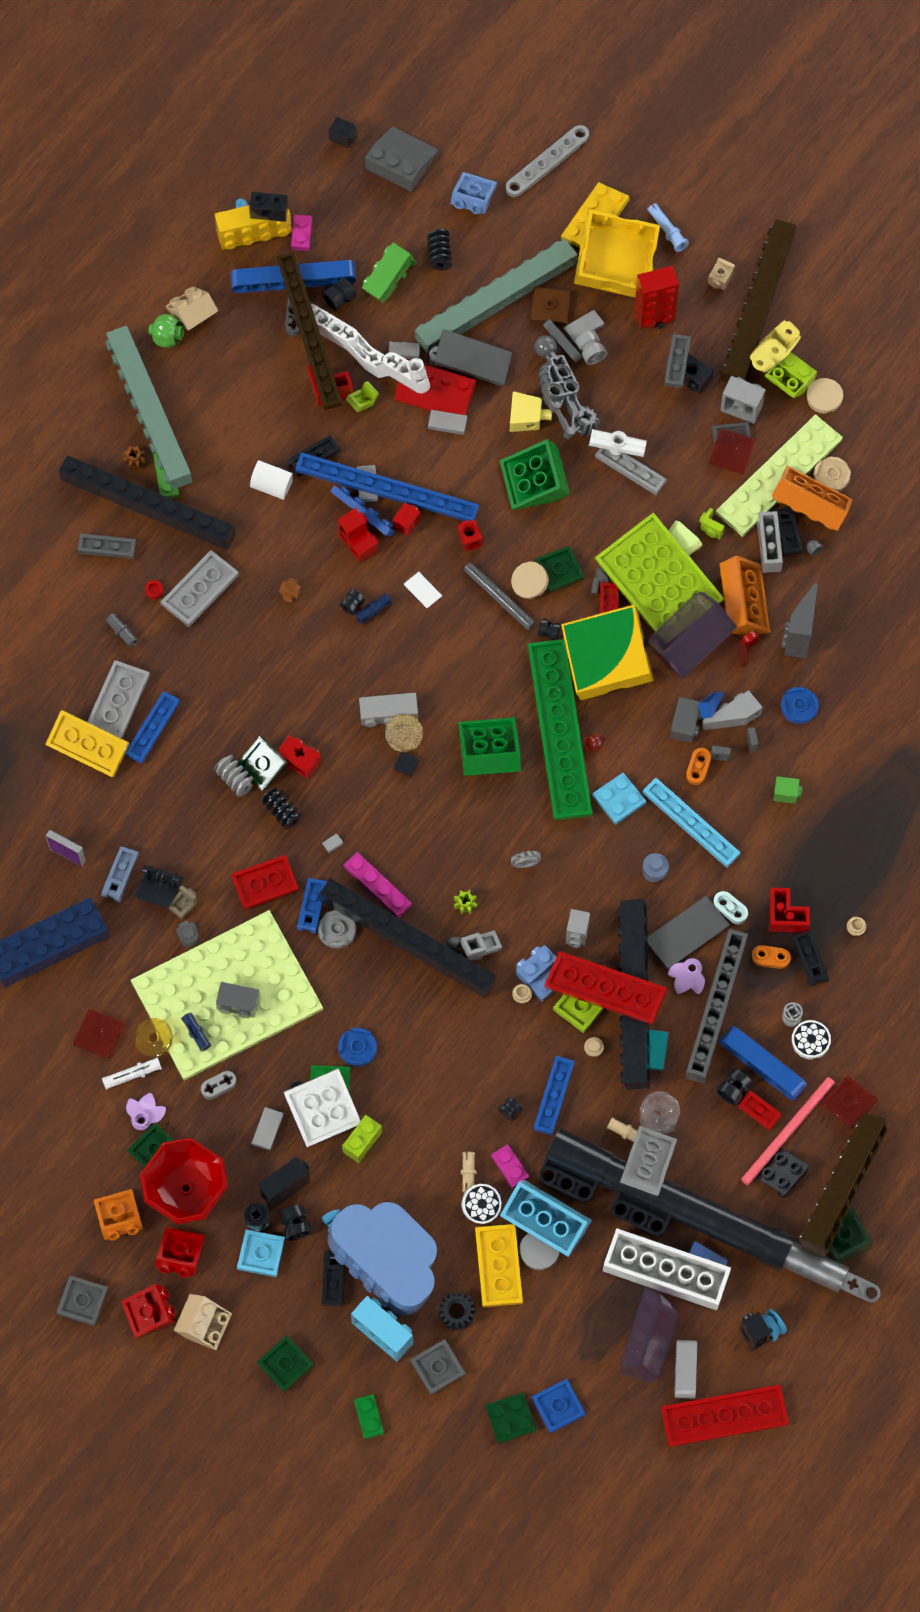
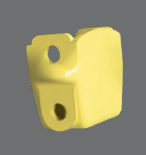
[750,320,801,372]

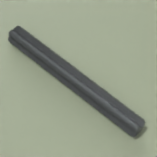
[464,563,535,630]

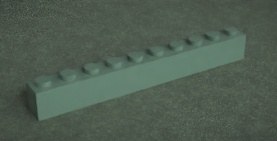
[415,239,577,355]
[105,325,192,490]

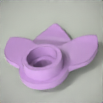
[668,958,705,994]
[126,1093,166,1130]

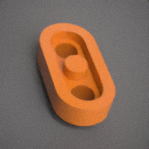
[686,748,711,785]
[751,945,791,969]

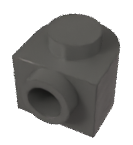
[176,921,199,948]

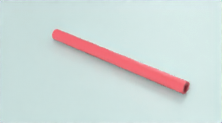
[741,1077,835,1186]

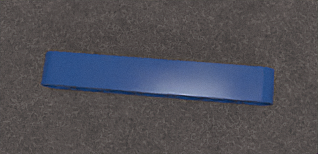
[230,260,357,293]

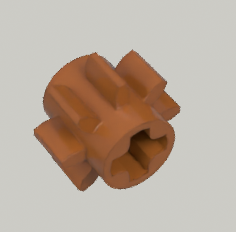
[123,445,145,469]
[279,578,302,602]

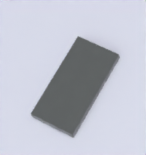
[434,329,512,387]
[648,896,730,971]

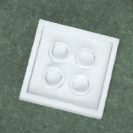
[284,1069,361,1147]

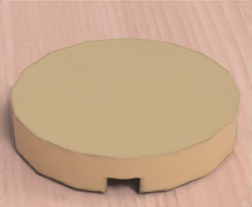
[806,378,843,414]
[813,456,851,492]
[511,562,549,599]

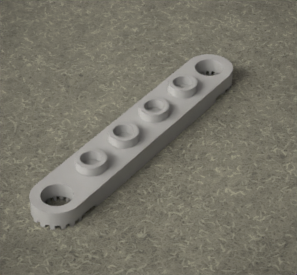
[506,125,589,198]

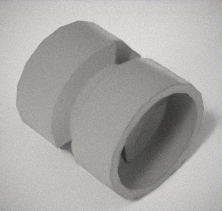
[575,330,607,365]

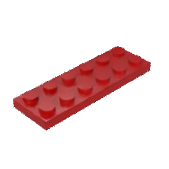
[544,951,668,1025]
[661,1385,789,1448]

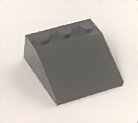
[365,127,439,192]
[781,583,818,658]

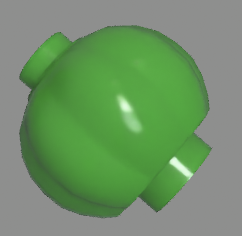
[148,314,184,348]

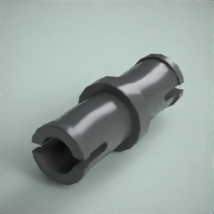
[106,613,138,648]

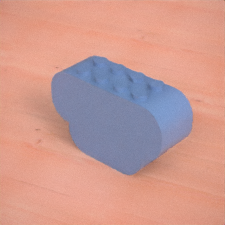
[328,1202,437,1316]

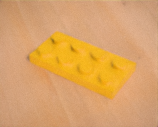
[561,182,630,248]
[45,710,130,777]
[475,1224,523,1307]

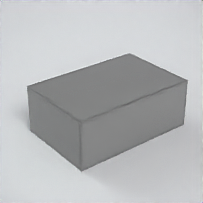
[322,834,343,854]

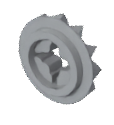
[511,850,542,868]

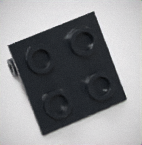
[133,865,184,908]
[756,1148,810,1198]

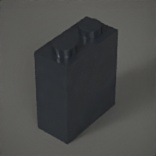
[258,1156,310,1210]

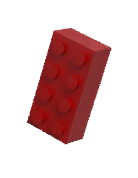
[634,266,679,328]

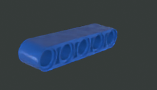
[719,1026,807,1100]

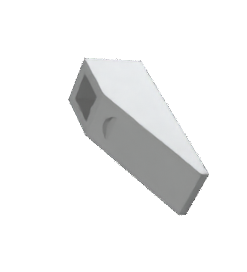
[702,690,762,730]

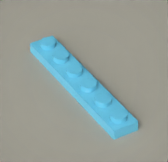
[643,778,740,868]

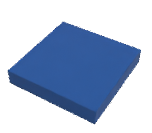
[531,1379,586,1434]

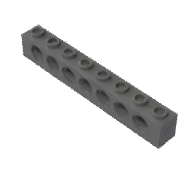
[685,929,748,1084]

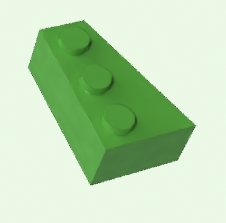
[362,243,418,303]

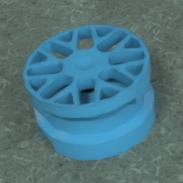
[761,1309,787,1341]

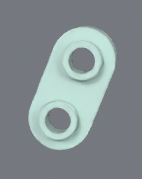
[713,891,748,924]

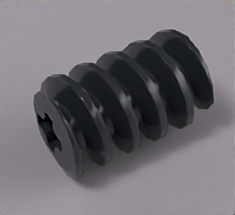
[427,229,452,271]
[261,788,303,829]

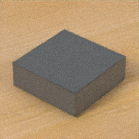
[746,727,759,753]
[711,745,731,762]

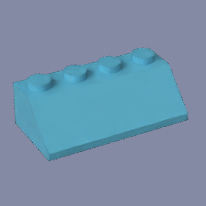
[500,1180,592,1257]

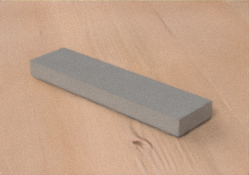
[595,448,667,495]

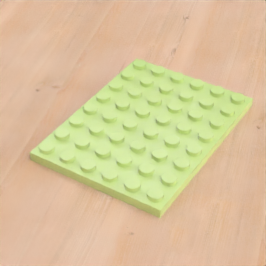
[131,910,323,1081]

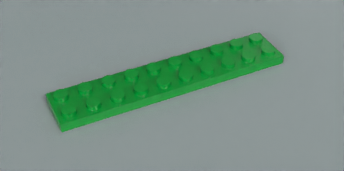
[528,639,592,821]

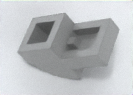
[460,930,502,961]

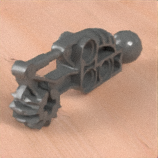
[534,335,600,439]

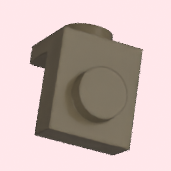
[168,886,197,920]

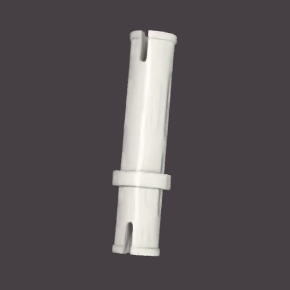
[102,1058,162,1090]

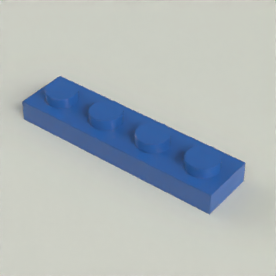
[330,485,396,537]
[125,691,180,764]
[533,1056,575,1136]

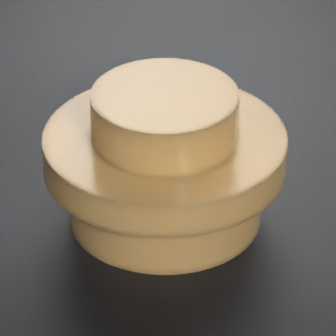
[847,917,866,936]
[512,984,532,1004]
[584,1037,604,1057]

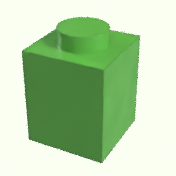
[773,776,802,804]

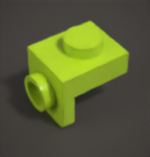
[346,381,379,412]
[699,508,724,540]

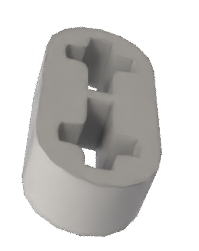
[201,1071,237,1100]

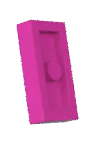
[291,215,312,251]
[491,1144,529,1189]

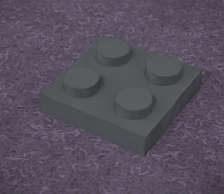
[56,1276,108,1327]
[410,1339,466,1395]

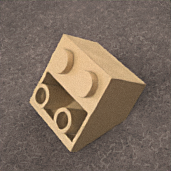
[166,287,218,330]
[174,1294,232,1350]

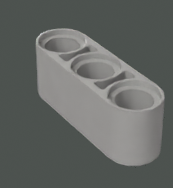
[675,1340,697,1399]

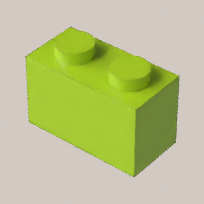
[342,1115,382,1163]

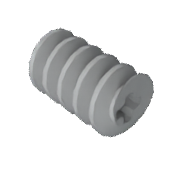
[213,755,253,797]

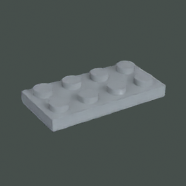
[161,550,239,627]
[87,660,150,739]
[620,1126,677,1196]

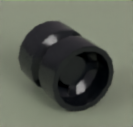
[322,278,357,312]
[716,1068,753,1106]
[243,1202,270,1233]
[279,1205,311,1241]

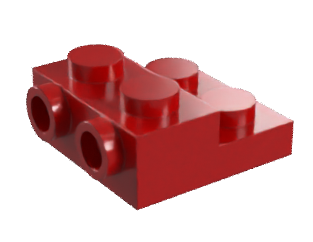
[156,1227,205,1278]
[121,1284,176,1338]

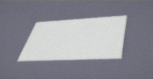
[404,572,442,608]

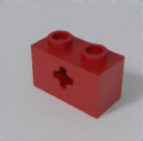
[277,735,321,779]

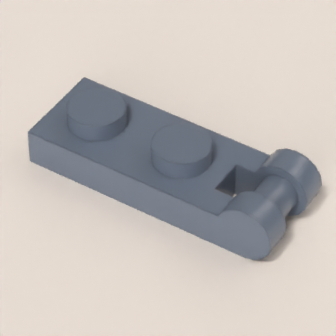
[101,846,139,902]

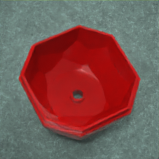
[140,1138,228,1224]

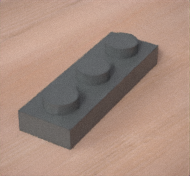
[664,334,691,388]
[78,534,136,559]

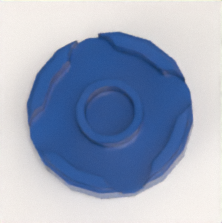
[781,687,819,724]
[338,1028,377,1067]

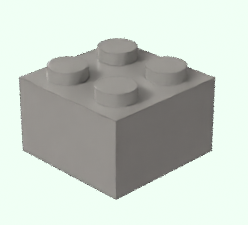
[720,376,765,424]

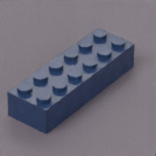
[0,897,109,988]

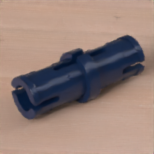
[355,593,392,624]
[181,1012,211,1052]

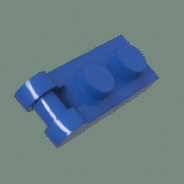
[297,878,327,934]

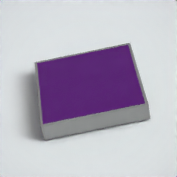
[46,830,86,867]

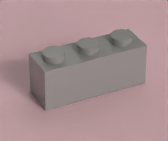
[757,511,783,573]
[359,693,418,727]

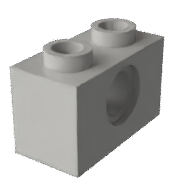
[566,909,590,948]

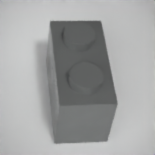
[670,697,702,743]
[216,982,260,1018]

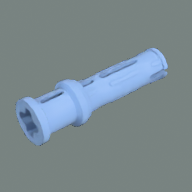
[648,203,689,252]

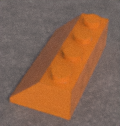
[771,465,853,531]
[720,555,771,636]

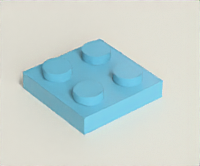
[592,773,646,825]
[237,1230,285,1277]

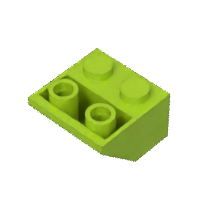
[765,352,817,398]

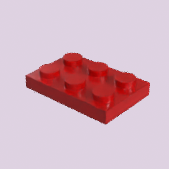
[231,855,299,911]

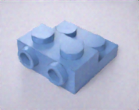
[451,172,497,214]
[516,945,556,1002]

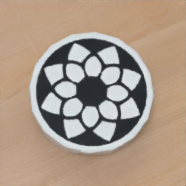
[792,1020,831,1059]
[461,1184,501,1224]

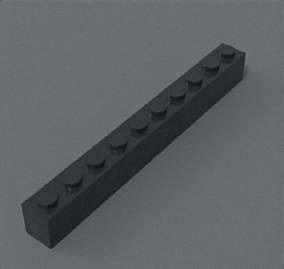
[59,455,235,550]
[319,878,497,998]
[618,899,650,1090]

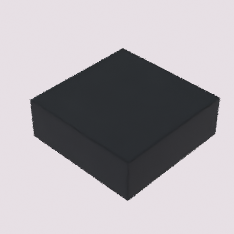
[394,752,419,777]

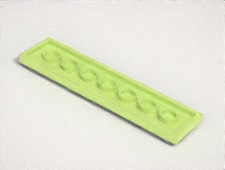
[715,414,843,537]

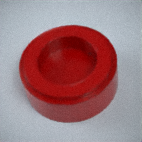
[145,580,164,600]
[741,631,760,648]

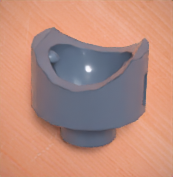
[642,853,669,882]

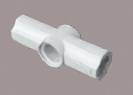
[589,429,647,457]

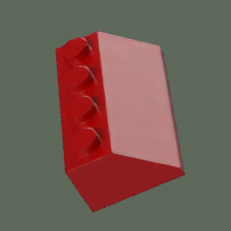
[394,359,476,415]

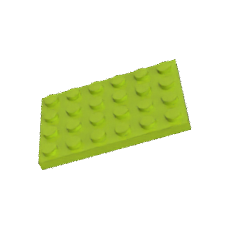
[595,513,724,646]

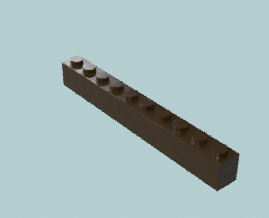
[721,219,796,383]

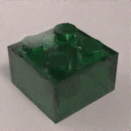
[828,1208,872,1264]

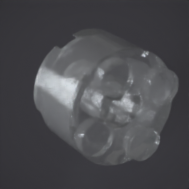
[639,1091,680,1135]

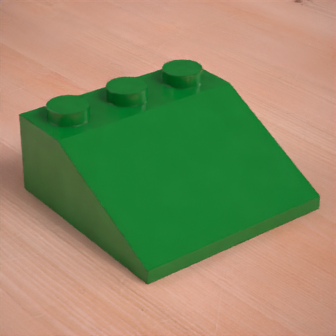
[500,439,570,510]
[458,717,521,776]

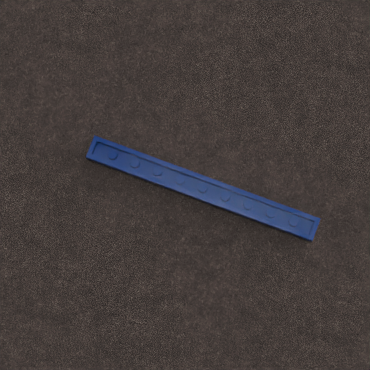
[296,452,479,521]

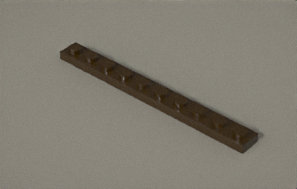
[276,252,342,410]

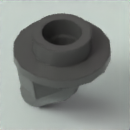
[591,568,609,594]

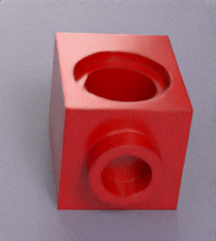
[393,503,421,536]
[457,520,483,552]

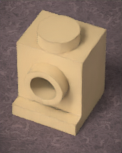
[708,258,735,290]

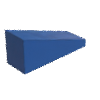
[698,691,724,718]
[689,1242,728,1266]

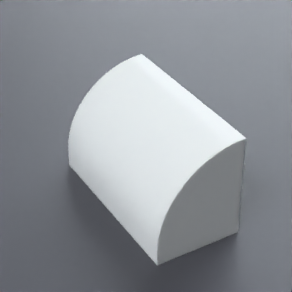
[250,460,293,500]

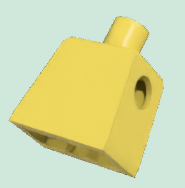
[510,392,552,432]

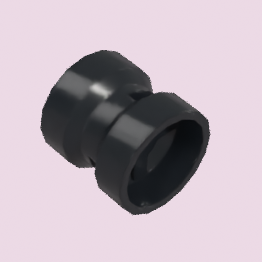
[339,589,365,615]
[537,618,561,640]

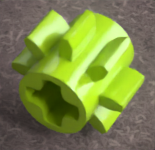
[454,890,477,914]

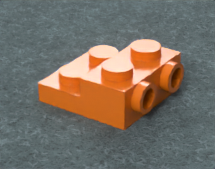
[94,1189,143,1241]

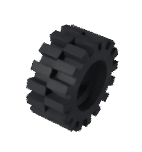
[439,1292,475,1331]

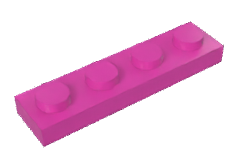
[344,852,412,918]

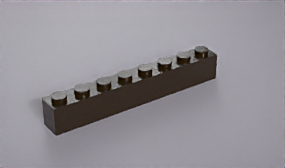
[800,1113,888,1257]

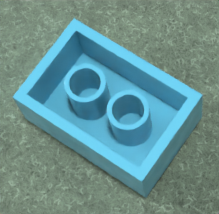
[351,1296,413,1362]

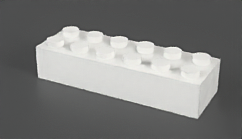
[603,1228,731,1311]

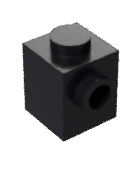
[328,117,358,148]

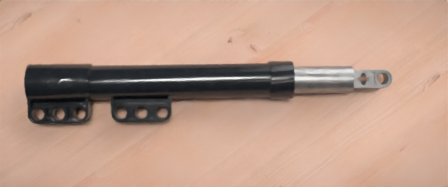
[539,1128,881,1302]

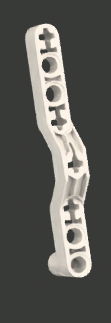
[311,304,430,393]

